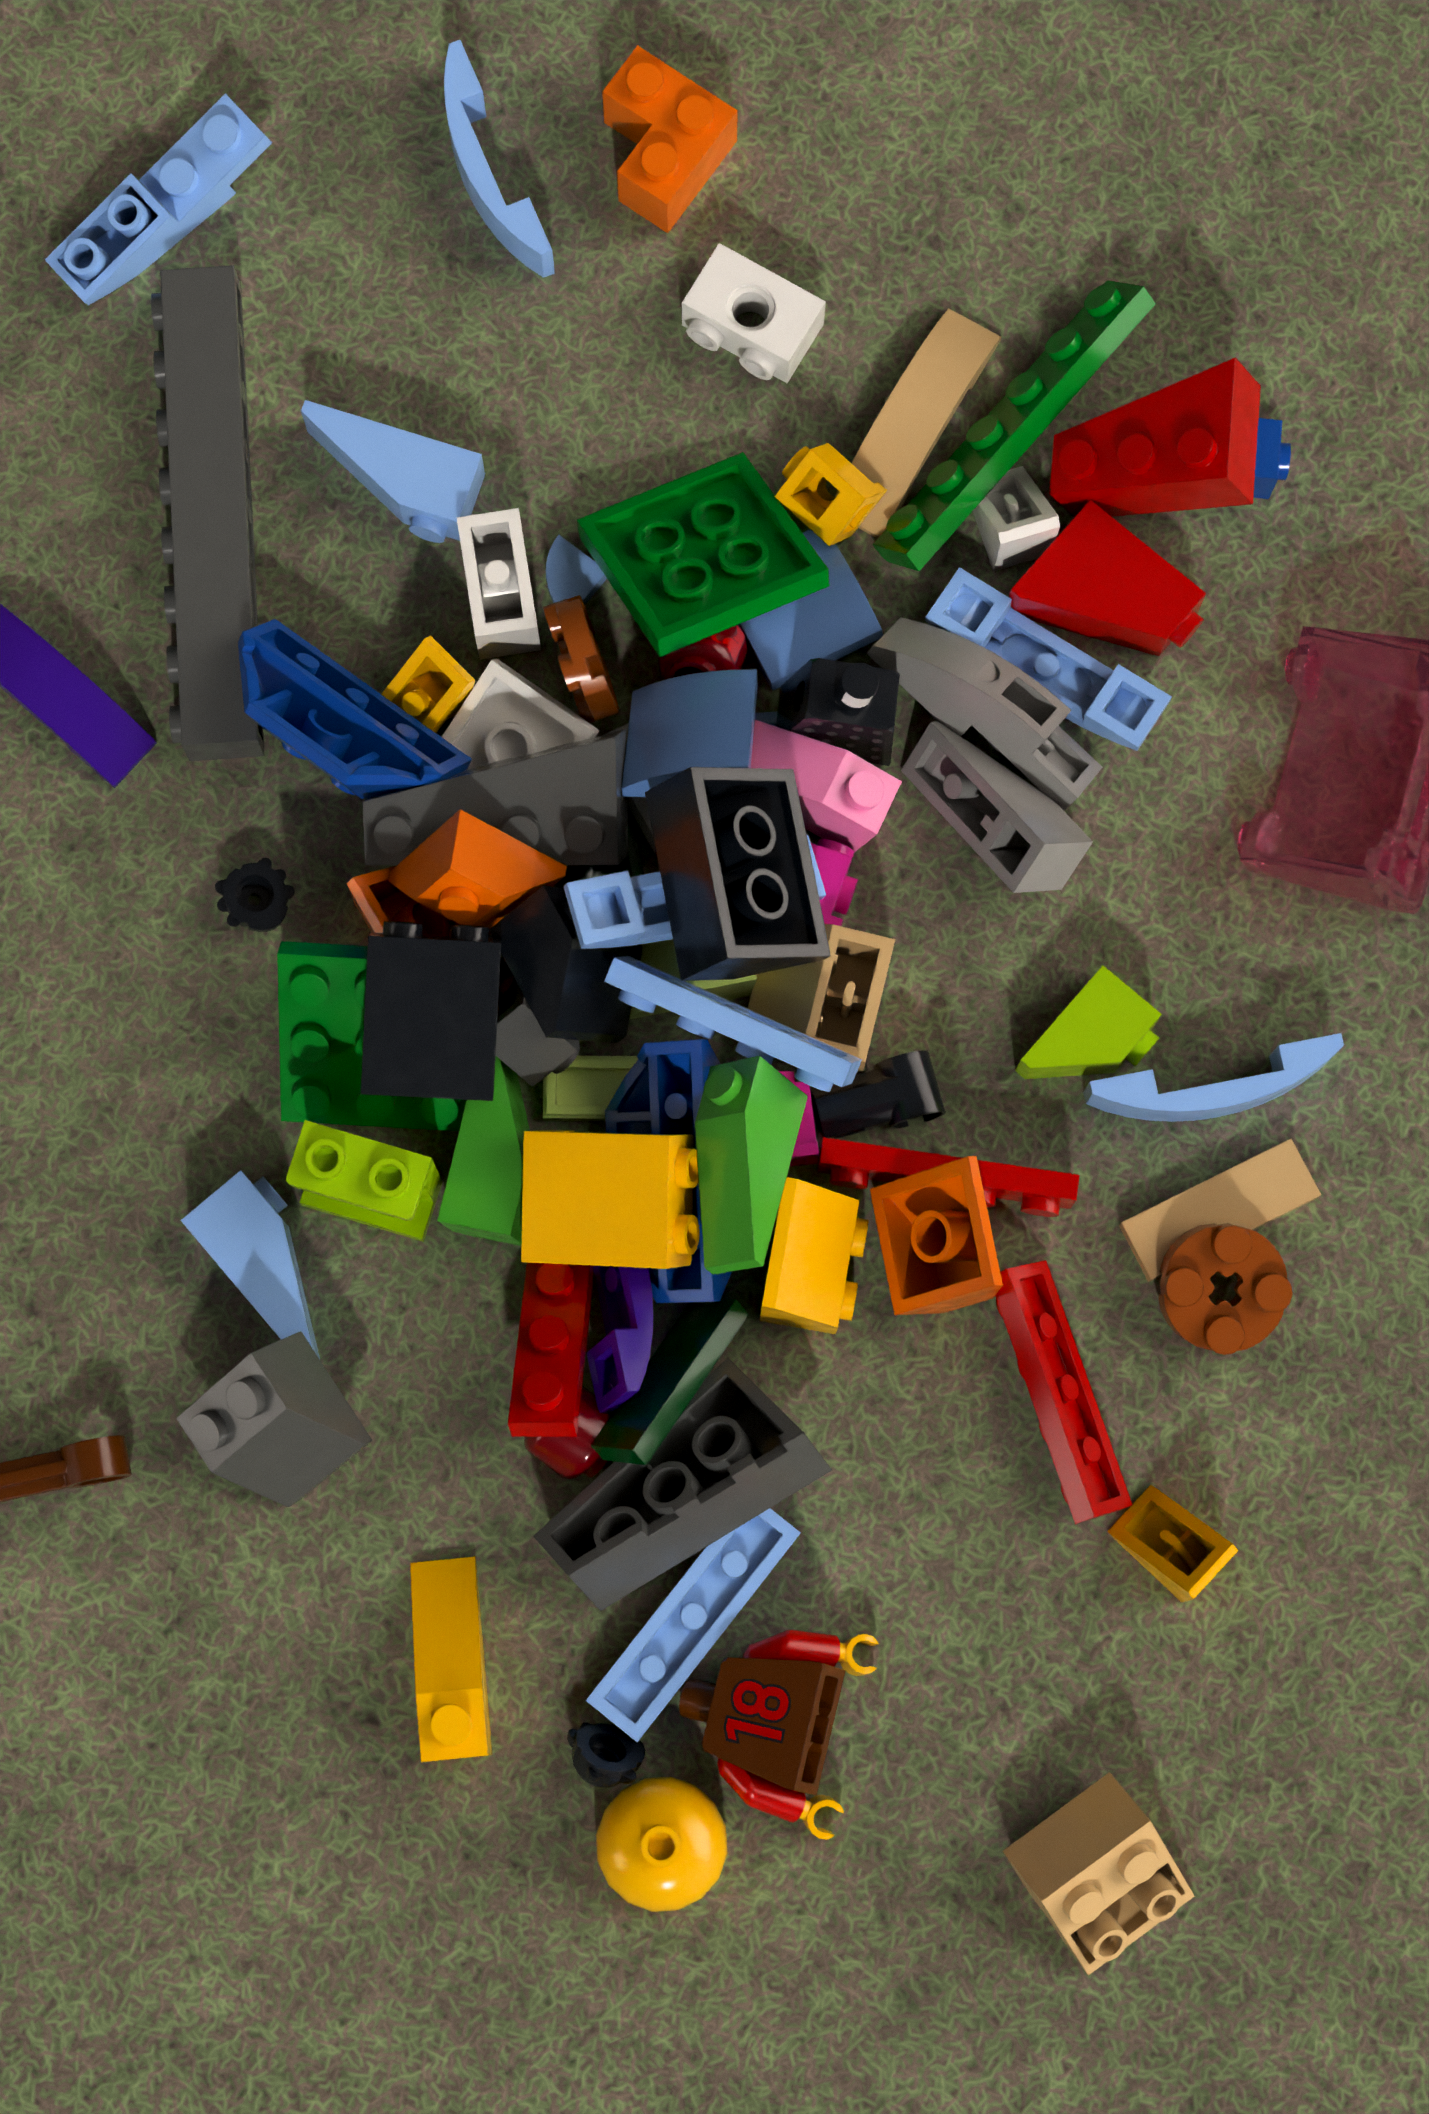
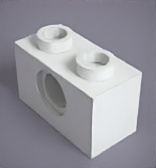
[682,243,826,383]
[456,508,541,660]

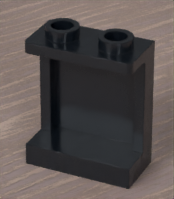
[361,921,502,1101]

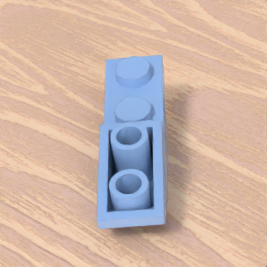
[45,93,272,305]

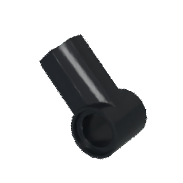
[810,1050,946,1139]

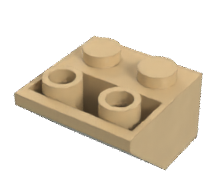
[748,924,895,1074]
[1002,1772,1195,1976]

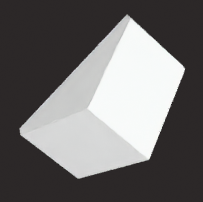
[973,466,1060,572]

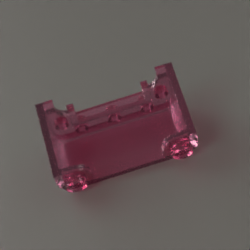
[1238,626,1429,915]

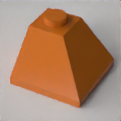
[388,809,567,935]
[870,1156,1003,1315]

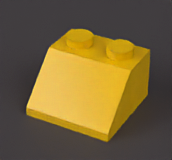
[760,1177,869,1334]

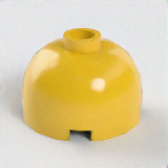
[596,1777,728,1912]

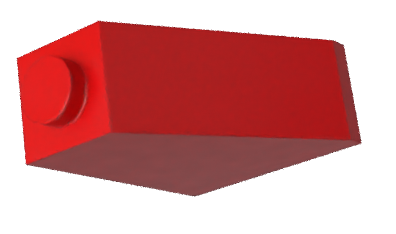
[1009,500,1206,656]

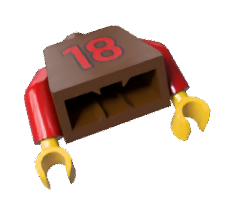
[679,1630,879,1840]

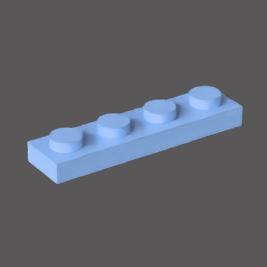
[604,956,862,1092]
[585,1508,801,1742]

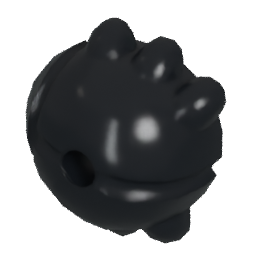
[215,858,295,932]
[567,1722,645,1788]

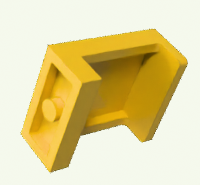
[521,1130,700,1269]

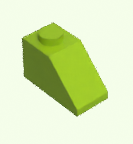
[1015,965,1162,1079]

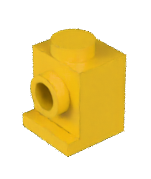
[774,443,887,546]

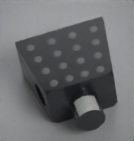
[775,658,900,766]

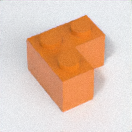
[602,45,738,233]

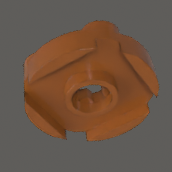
[543,595,619,723]
[1158,1223,1293,1355]

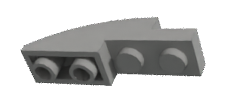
[867,617,1103,811]

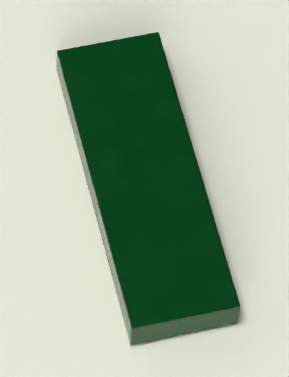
[591,1298,748,1465]

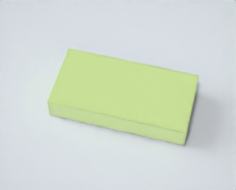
[543,1055,638,1121]

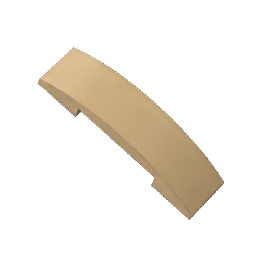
[834,308,1001,538]

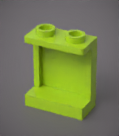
[286,1120,443,1242]

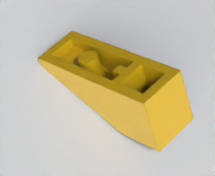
[410,1556,492,1762]

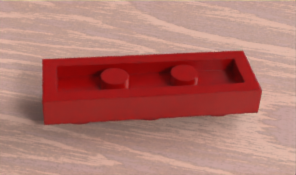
[508,1263,594,1437]

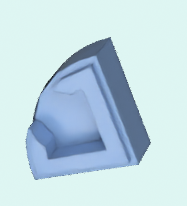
[546,535,607,605]

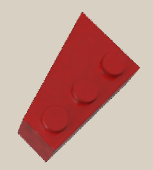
[1049,357,1261,517]

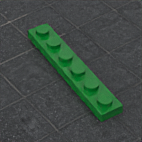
[872,280,1156,571]

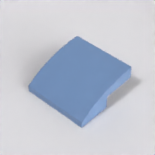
[738,529,883,690]
[622,669,758,797]

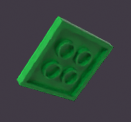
[577,452,830,657]
[277,941,467,1131]

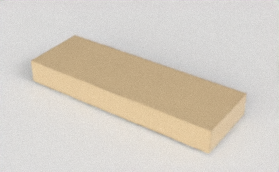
[1119,1138,1321,1282]

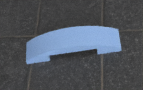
[444,40,555,278]
[925,567,1172,751]
[564,835,826,949]
[1083,1033,1344,1122]

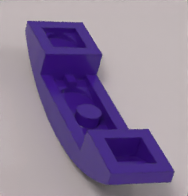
[0,604,157,788]
[587,1266,654,1414]

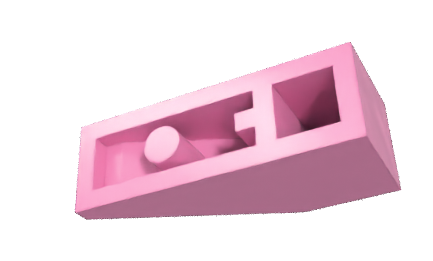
[751,720,902,853]

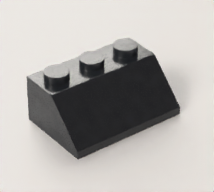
[645,767,831,981]

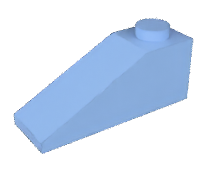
[301,400,485,543]
[180,1170,320,1359]

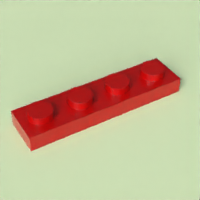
[818,1137,1080,1217]
[995,1260,1133,1524]

